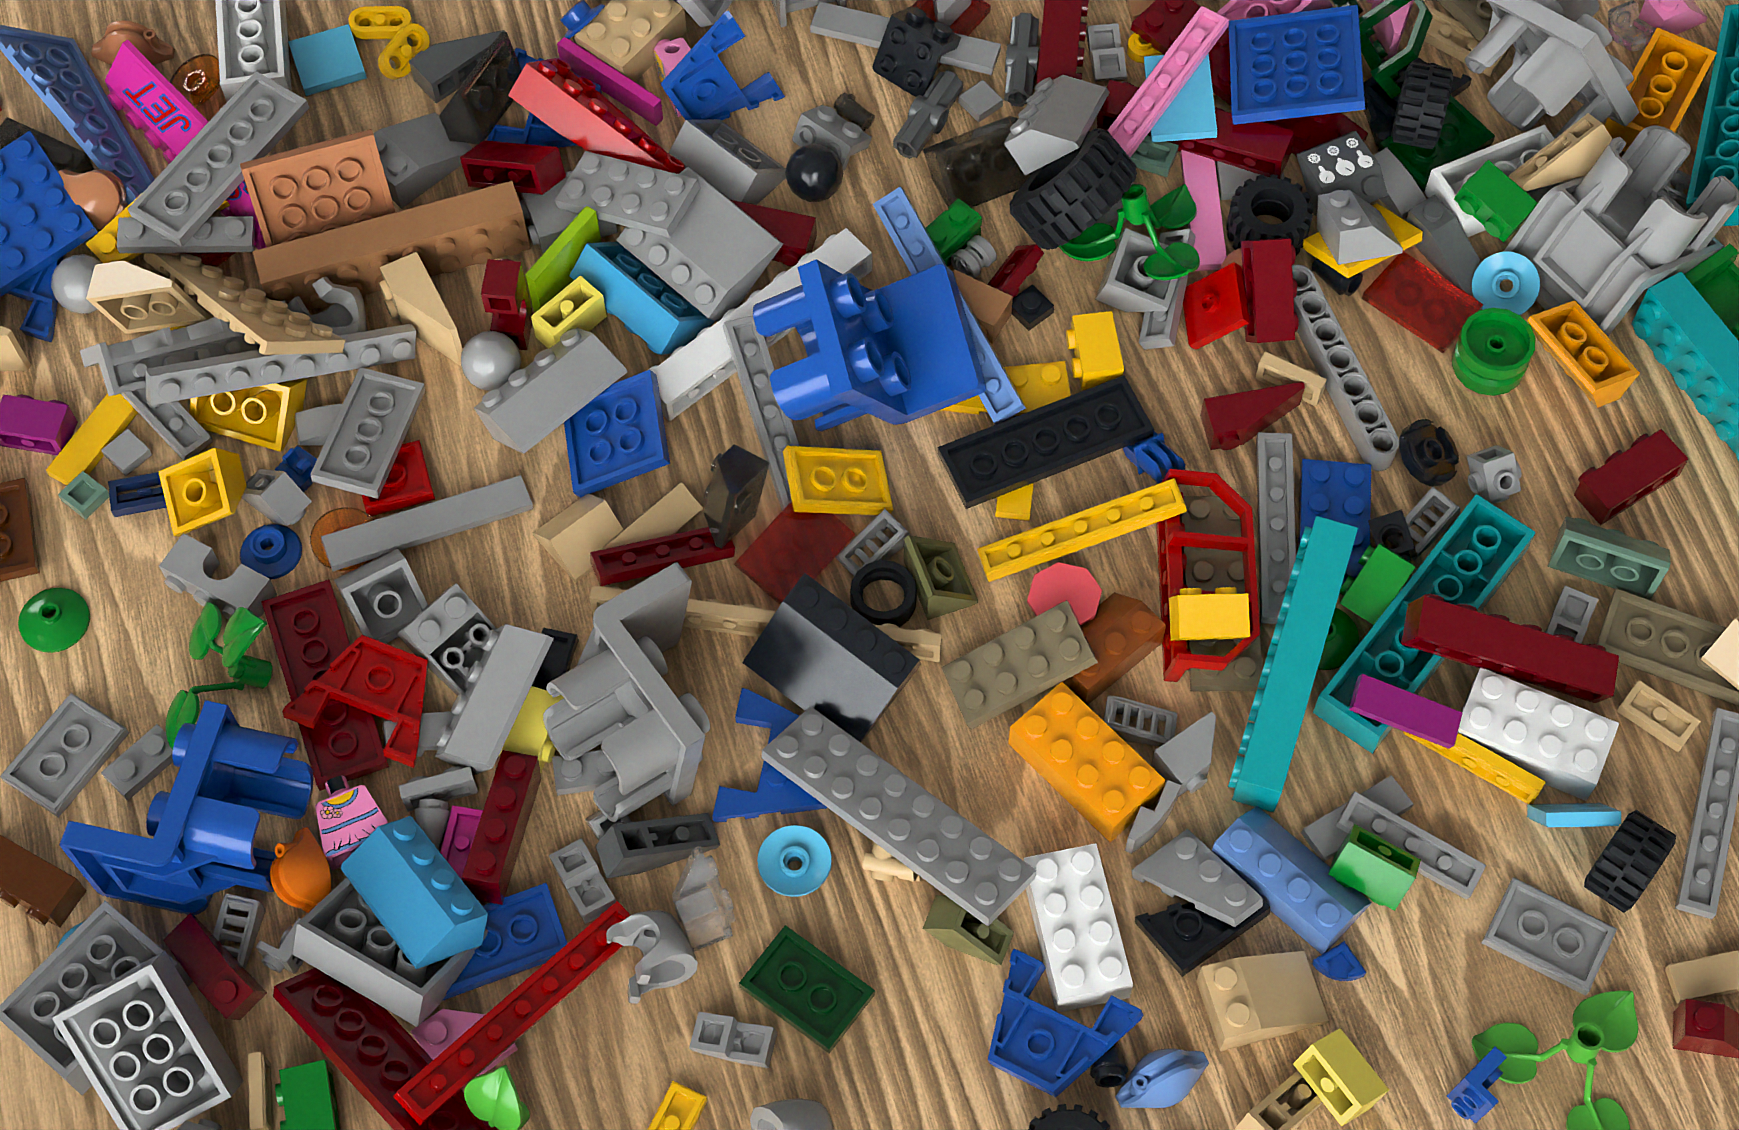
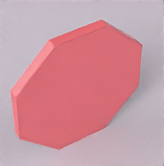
[1027,562,1102,625]

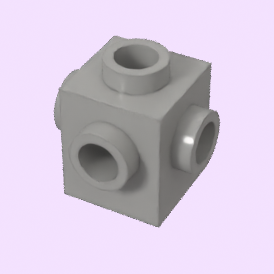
[1467,445,1522,503]

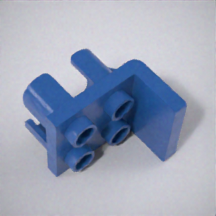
[753,259,986,432]
[59,700,313,915]

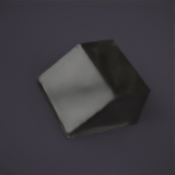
[704,444,770,549]

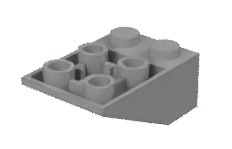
[396,583,497,695]

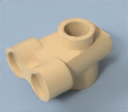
[863,842,923,882]

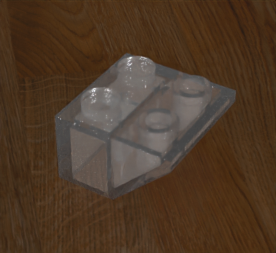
[672,846,736,952]

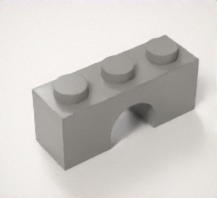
[159,533,277,619]

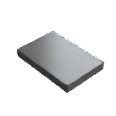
[0,693,129,818]
[1481,877,1617,996]

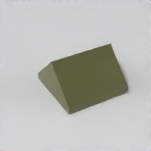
[904,535,979,620]

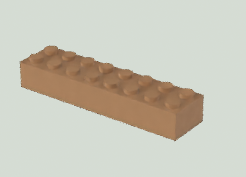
[252,181,531,310]

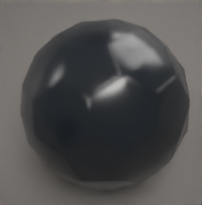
[785,144,843,202]

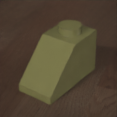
[922,895,1014,965]

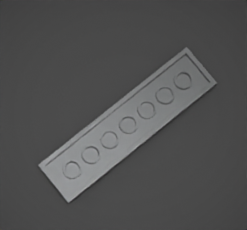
[762,706,1037,926]

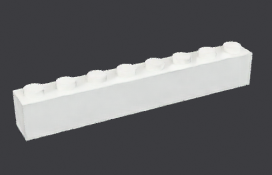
[648,228,872,422]

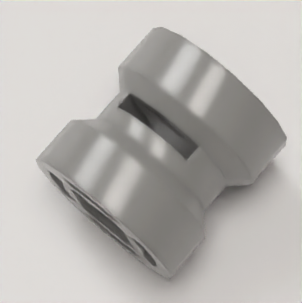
[951,235,997,279]

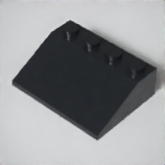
[742,573,921,743]

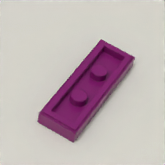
[1349,674,1463,749]

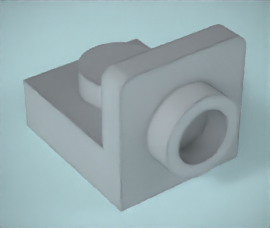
[256,918,303,974]

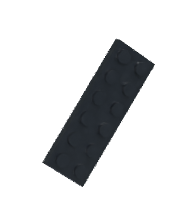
[938,375,1154,509]

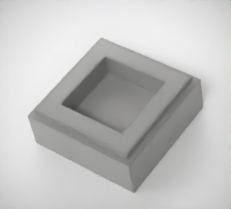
[958,80,1003,123]
[101,429,152,476]

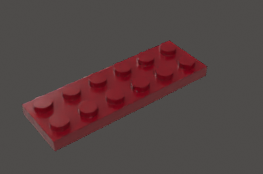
[261,579,389,791]

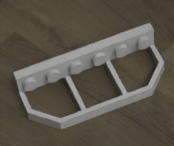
[79,300,285,396]

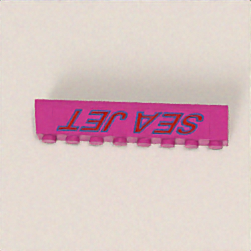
[105,40,266,250]

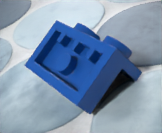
[1447,1046,1507,1123]

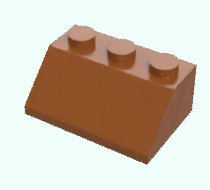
[1062,592,1166,705]

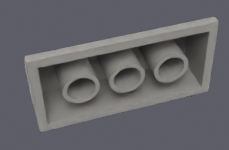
[1004,75,1110,175]
[474,327,628,454]
[435,624,554,775]

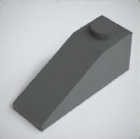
[409,30,512,104]
[1406,195,1481,301]
[596,813,720,878]

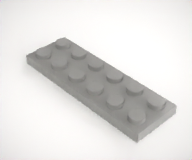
[128,71,309,247]

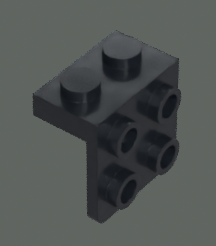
[873,7,961,97]

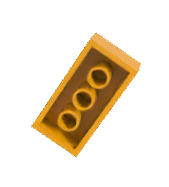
[1605,27,1717,152]
[1008,682,1166,843]

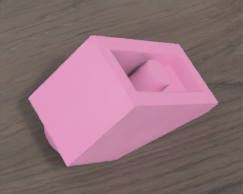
[1636,0,1708,39]

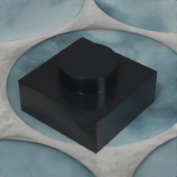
[1012,284,1054,331]

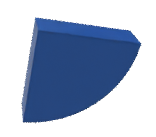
[1312,941,1366,981]

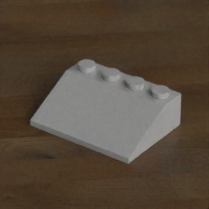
[616,166,783,322]
[293,877,488,1027]
[0,901,193,1095]
[52,951,244,1130]

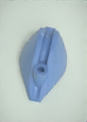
[1115,1048,1209,1108]

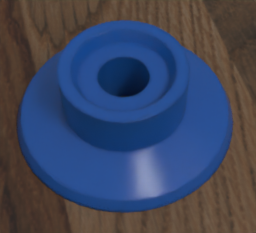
[560,0,605,39]
[240,524,302,580]

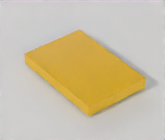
[1303,203,1423,278]
[783,446,894,515]

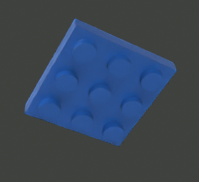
[564,370,670,498]

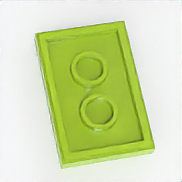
[525,206,601,312]

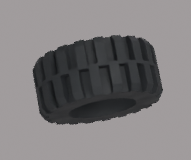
[1009,128,1137,250]

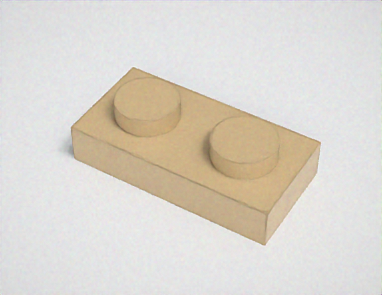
[1255,351,1327,406]
[1617,680,1701,753]

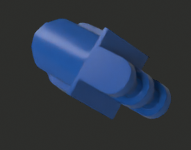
[1123,431,1186,484]

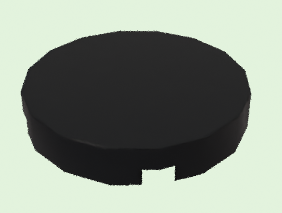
[1399,419,1459,487]

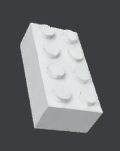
[215,0,292,102]
[1424,125,1577,237]
[1458,667,1619,801]
[1023,843,1133,1013]

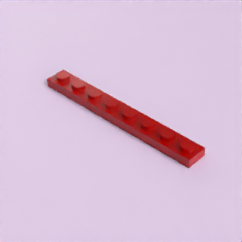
[393,901,630,1125]

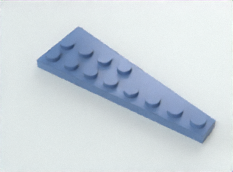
[0,25,155,205]

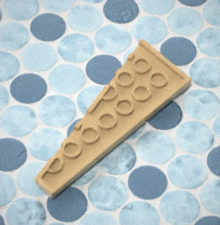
[144,253,345,355]

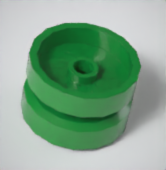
[1452,308,1536,396]

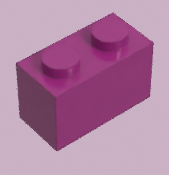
[0,394,78,455]

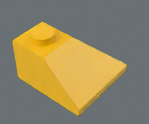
[159,448,247,537]

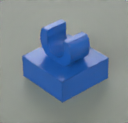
[275,445,317,492]

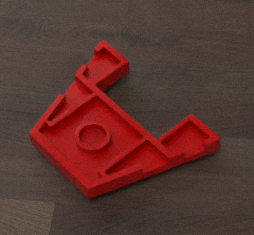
[282,635,428,768]

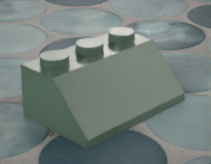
[1548,516,1671,600]

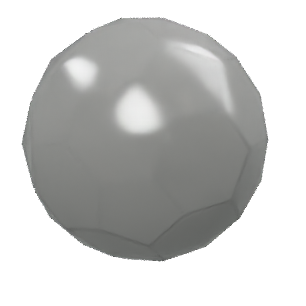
[51,254,103,314]
[461,331,521,391]

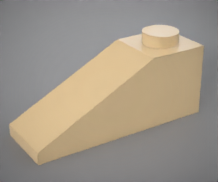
[1508,113,1621,192]
[1234,1070,1323,1130]

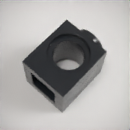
[1368,509,1418,562]

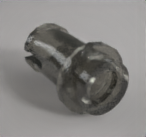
[833,93,875,132]

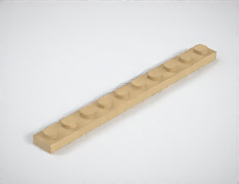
[589,585,942,662]

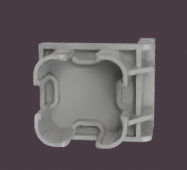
[1465,0,1639,139]
[1504,125,1739,336]
[543,562,710,822]

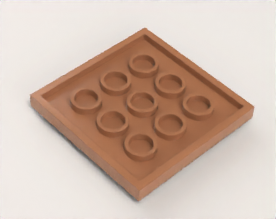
[240,129,396,247]

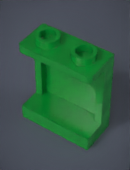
[1684,244,1739,341]

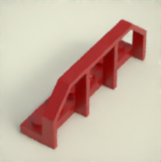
[1156,469,1260,682]

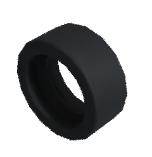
[850,560,917,627]

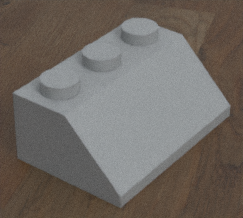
[669,119,786,205]

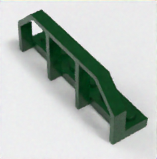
[1333,0,1433,99]

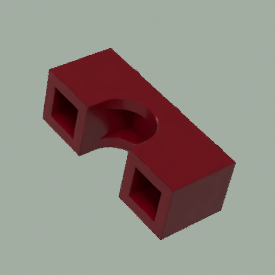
[481,259,533,350]

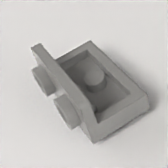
[792,105,872,171]

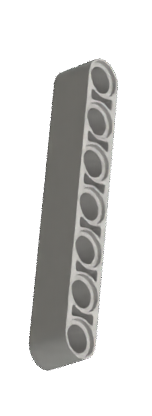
[1292,264,1399,471]

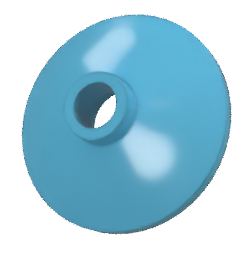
[1472,251,1540,315]
[757,825,832,897]

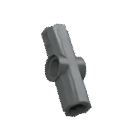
[1004,13,1039,107]
[893,70,963,159]

